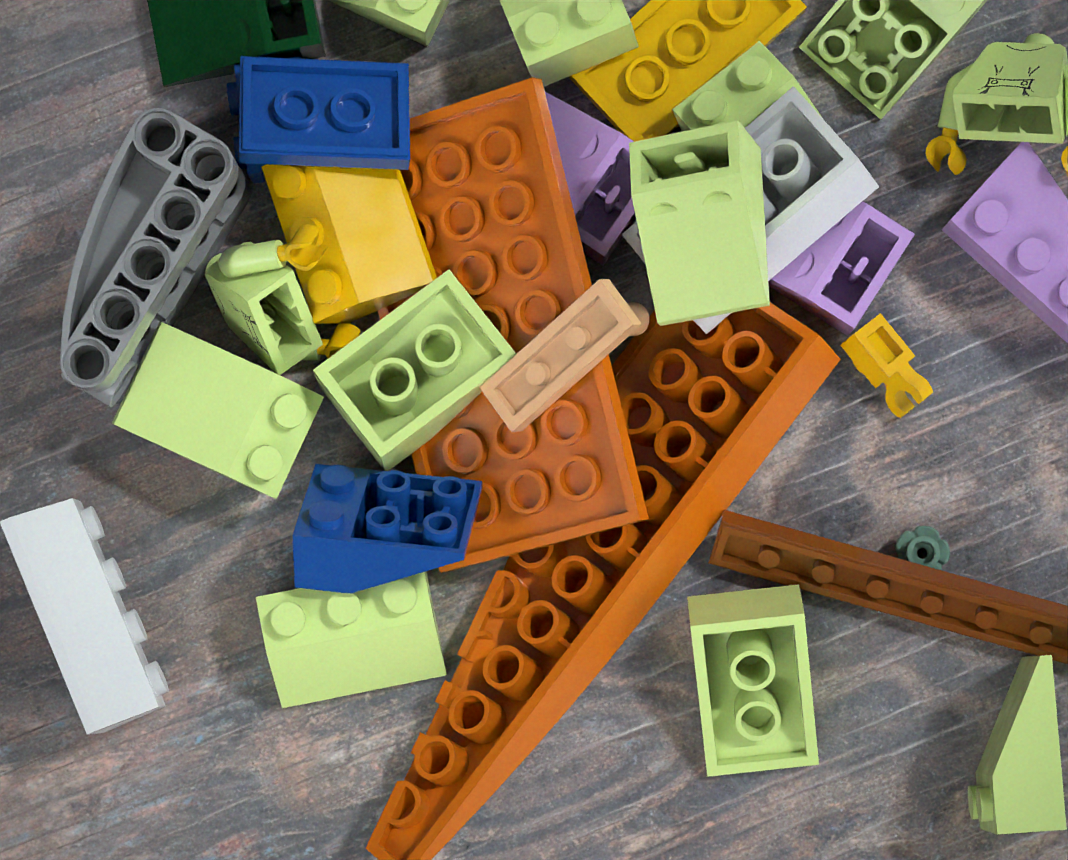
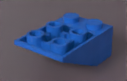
[292,464,482,594]

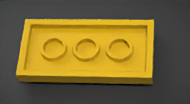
[569,0,807,142]

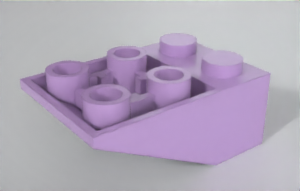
[545,92,636,266]
[768,201,915,336]

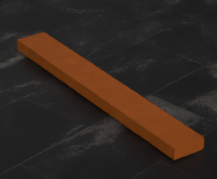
[708,510,1068,664]

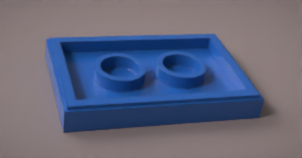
[238,56,410,170]

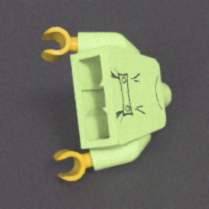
[925,33,1068,177]
[205,224,361,375]

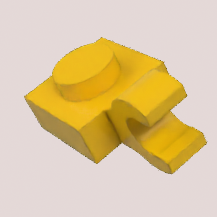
[840,313,933,418]

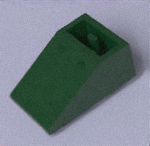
[147,0,326,87]

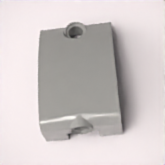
[60,108,251,407]

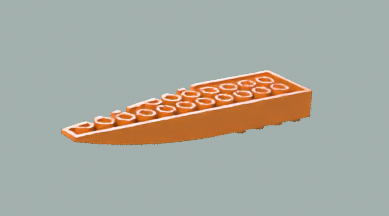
[366,302,841,860]

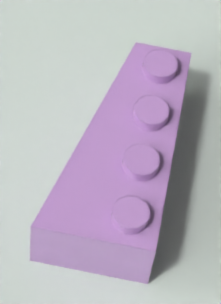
[942,142,1068,343]

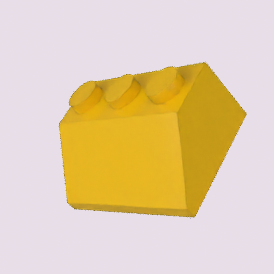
[262,164,437,324]

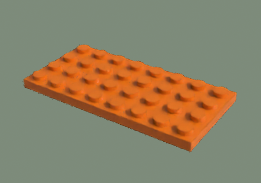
[377,77,649,573]

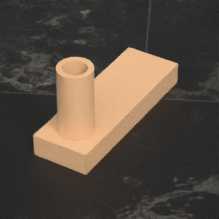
[479,279,649,432]

